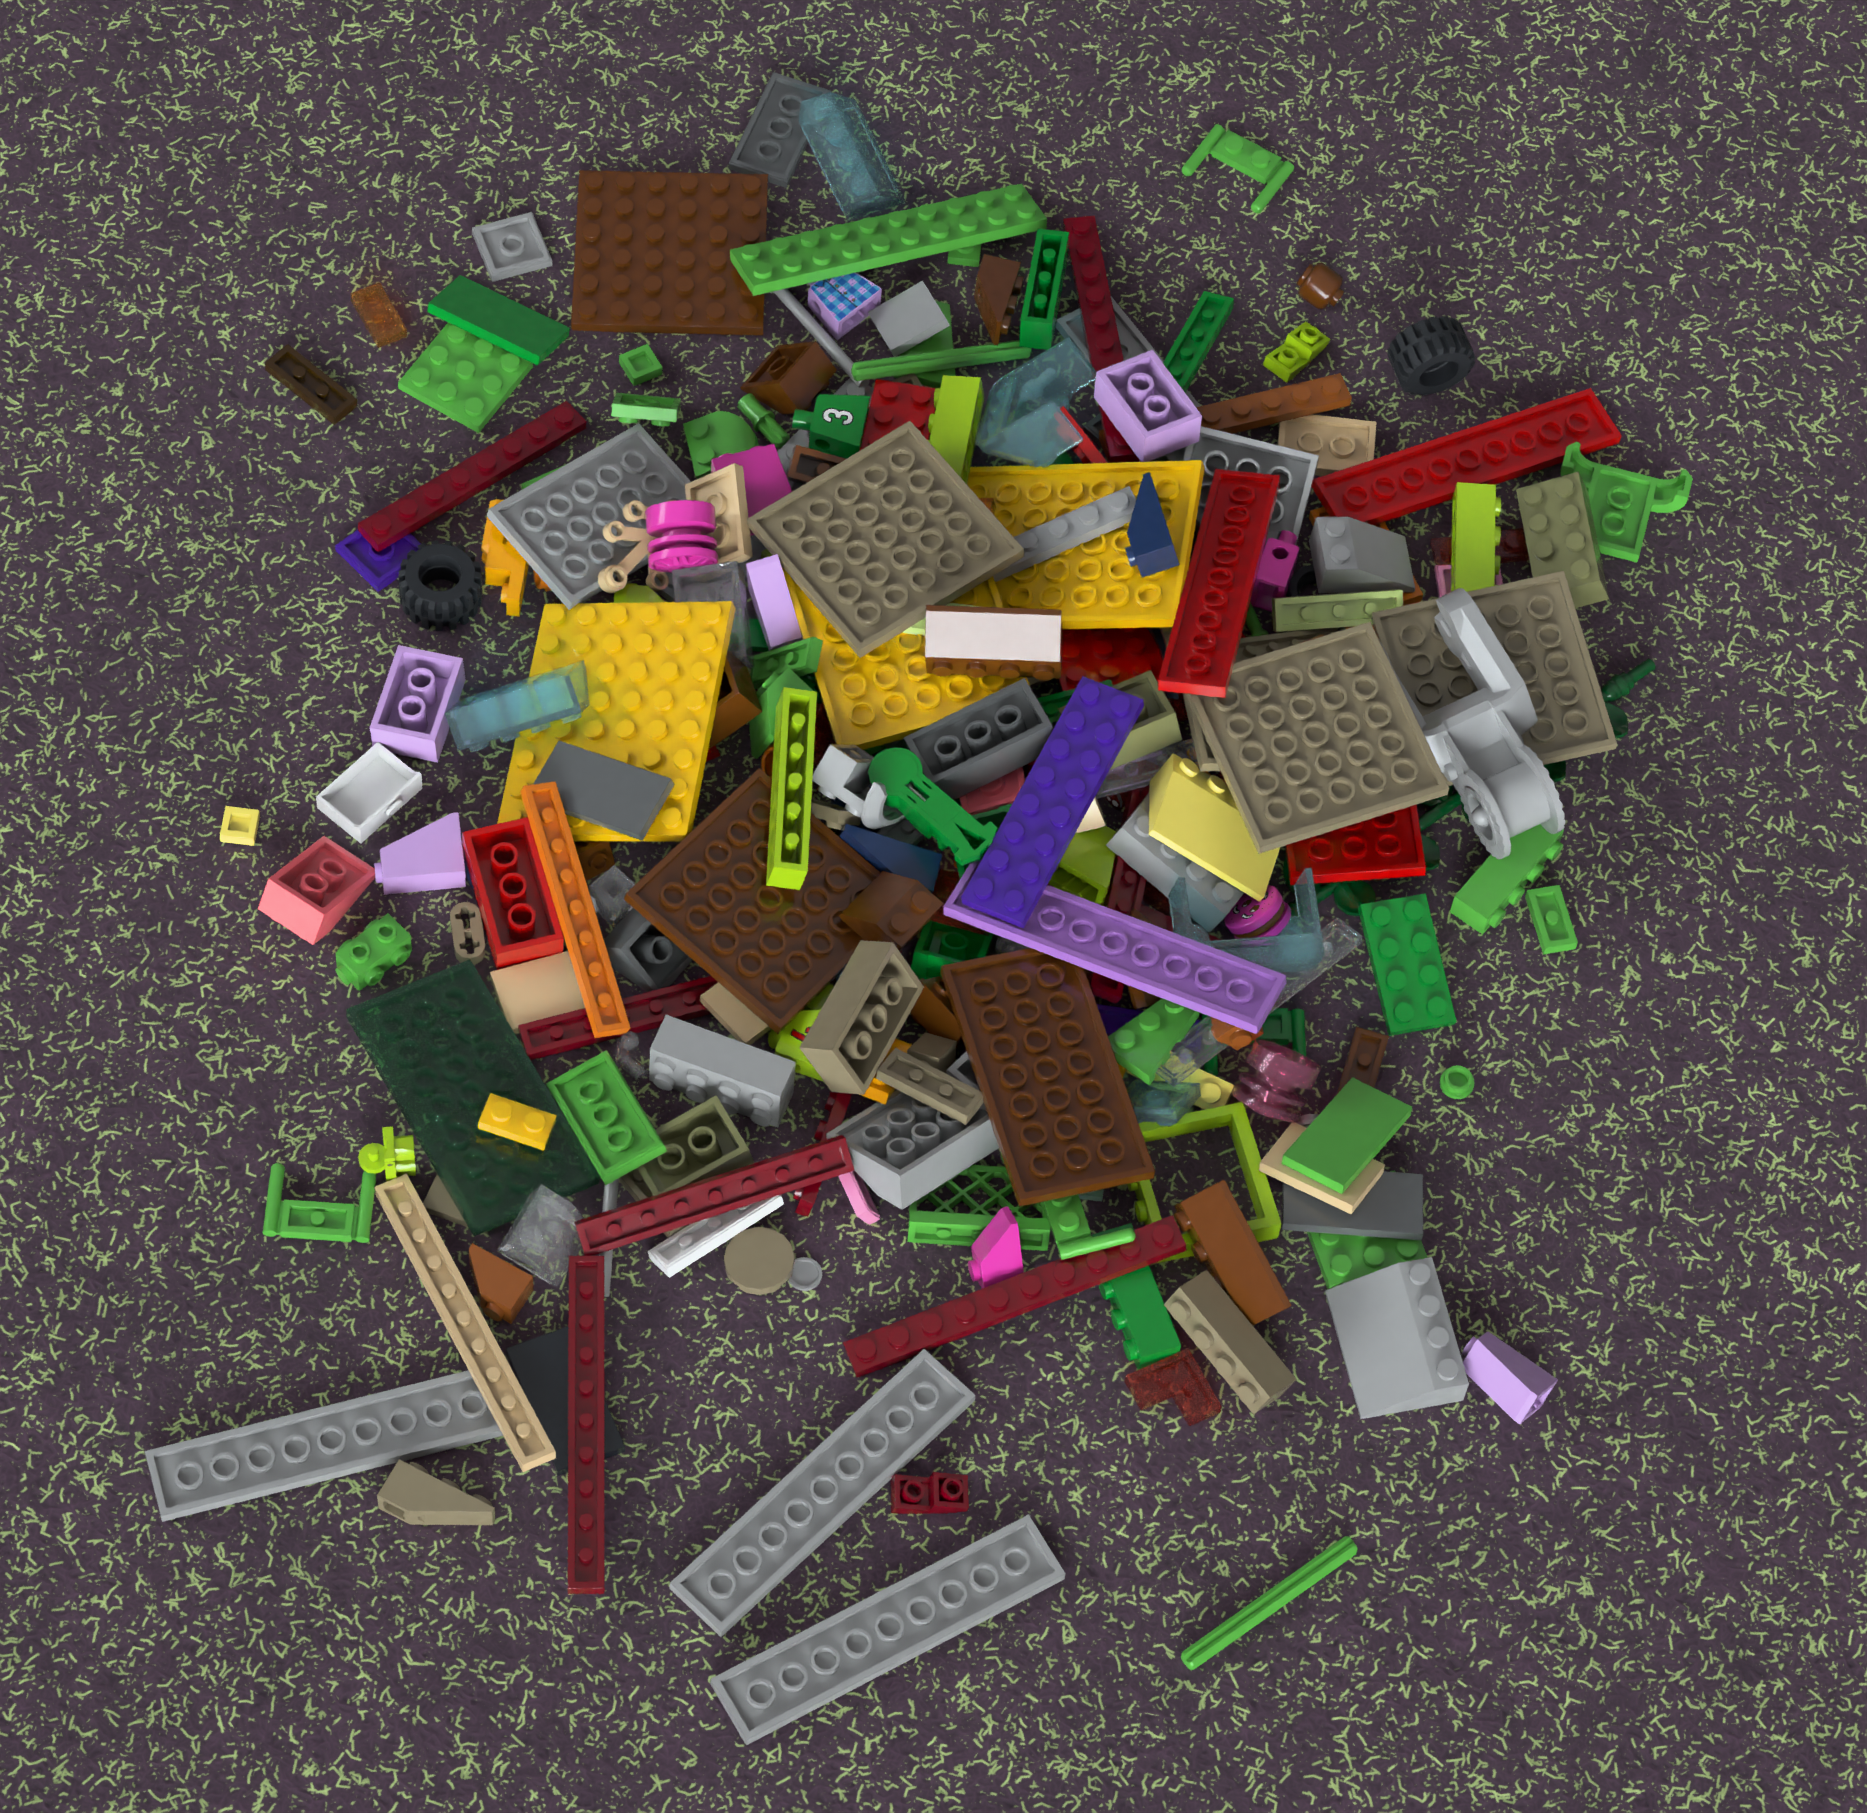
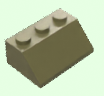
[1058,670,1182,770]

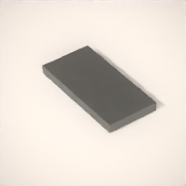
[728,72,831,188]
[533,741,675,841]
[1282,1171,1423,1240]

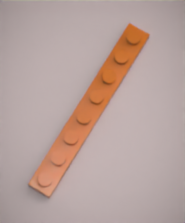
[520,781,630,1038]

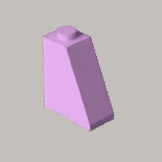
[746,554,803,651]
[374,812,466,895]
[1462,1331,1558,1424]

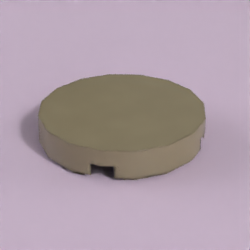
[724,1227,795,1295]

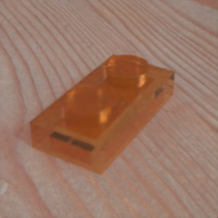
[350,282,407,348]

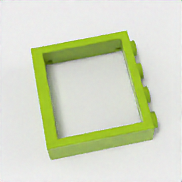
[1127,1102,1282,1263]

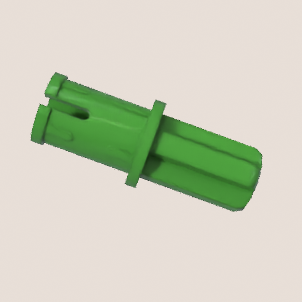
[737,393,790,449]

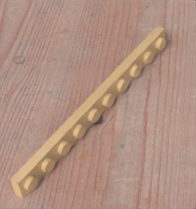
[375,1174,556,1472]

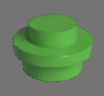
[1440,1065,1474,1099]

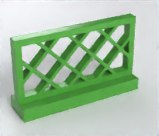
[907,1165,1051,1251]

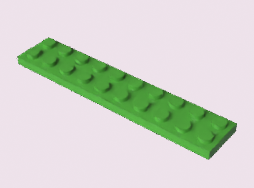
[730,184,1047,296]

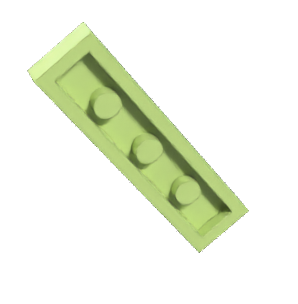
[1272,589,1403,632]

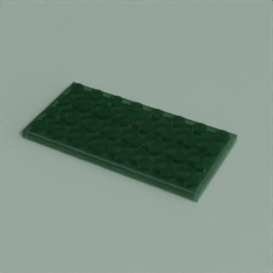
[346,959,600,1237]

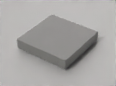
[472,212,552,282]
[868,280,950,357]

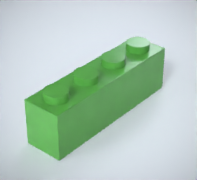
[1450,824,1564,935]

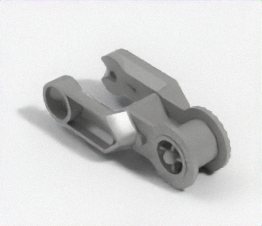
[1379,588,1566,860]

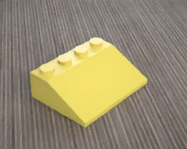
[1149,753,1280,902]

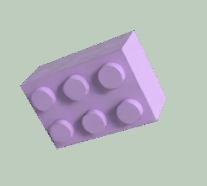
[1094,350,1202,462]
[370,645,466,763]

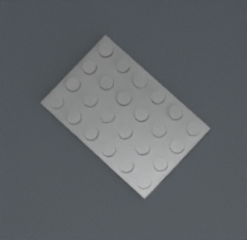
[487,423,691,610]

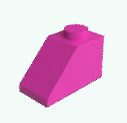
[968,1206,1024,1288]

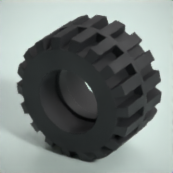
[1387,316,1476,396]
[398,540,482,631]

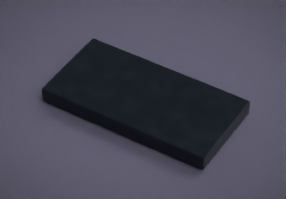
[506,1326,625,1476]

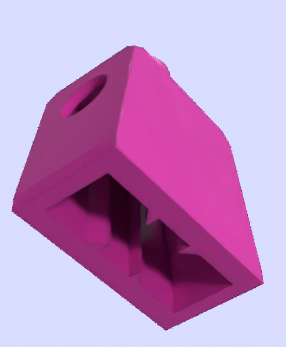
[1250,530,1300,612]

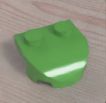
[683,411,758,479]

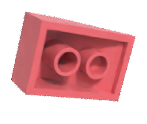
[258,836,375,945]

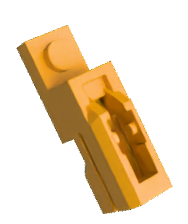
[481,499,529,617]

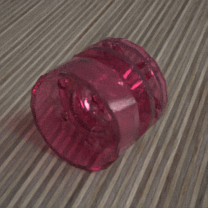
[1232,1039,1322,1123]

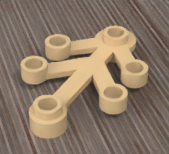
[598,500,677,593]

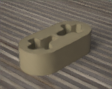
[450,902,485,966]

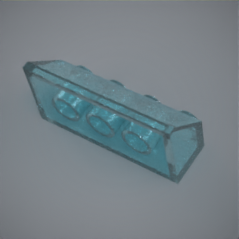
[798,92,906,222]
[445,660,589,752]

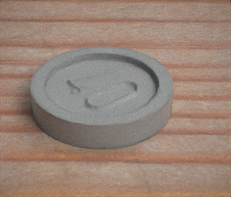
[788,1257,822,1291]

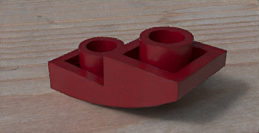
[890,1472,969,1514]

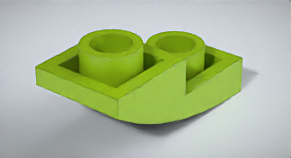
[1263,321,1330,383]

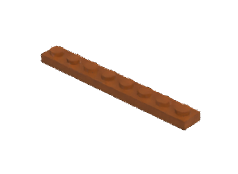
[1098,373,1352,463]

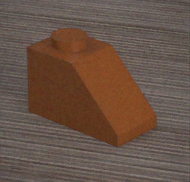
[469,1243,534,1324]

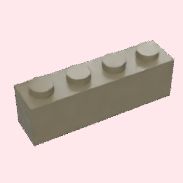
[1164,1270,1297,1415]

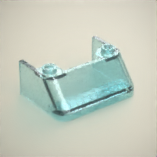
[975,337,1096,467]
[1168,868,1324,973]

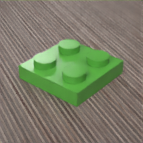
[611,393,681,426]

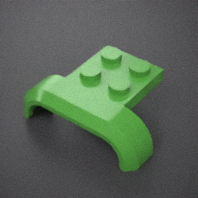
[1561,442,1693,563]

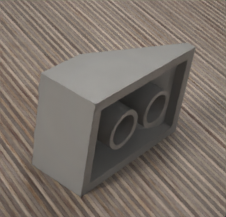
[1309,517,1415,593]

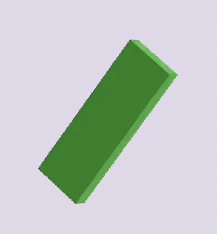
[750,637,823,689]

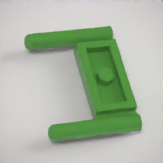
[1181,124,1294,214]
[263,1163,377,1243]
[1043,1194,1136,1260]

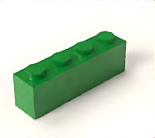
[1019,229,1069,350]
[1092,1223,1181,1371]

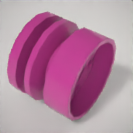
[645,500,718,573]

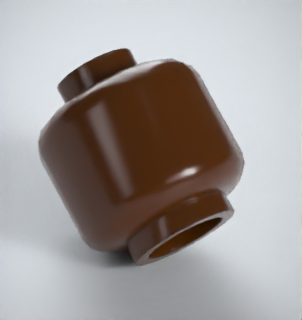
[1296,262,1345,309]

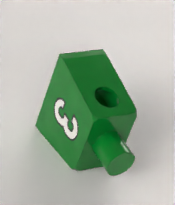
[792,394,870,459]

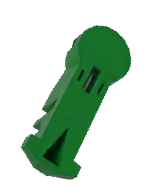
[868,747,998,866]

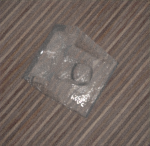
[497,1184,584,1288]

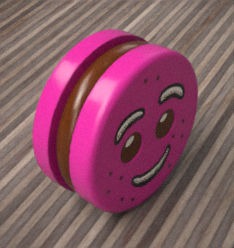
[1224,885,1291,947]

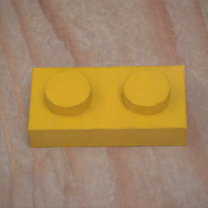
[478,1093,557,1151]

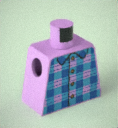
[808,273,882,340]

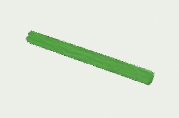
[851,340,1032,381]
[1181,1536,1358,1670]

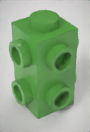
[335,913,412,991]

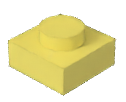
[220,806,260,846]

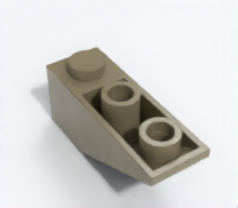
[377,1459,495,1525]

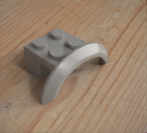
[812,744,905,829]

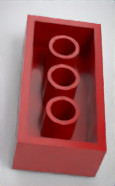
[462,817,564,970]

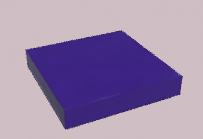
[335,529,421,592]

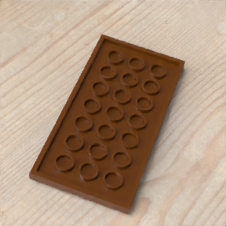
[941,948,1155,1207]

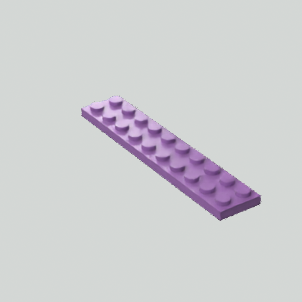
[943,860,1286,1034]

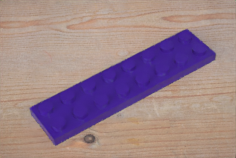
[961,676,1144,929]

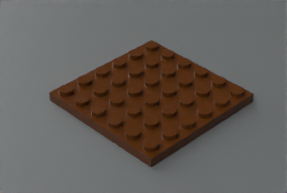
[571,170,768,335]
[624,768,880,1034]

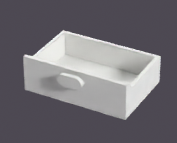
[316,742,422,843]

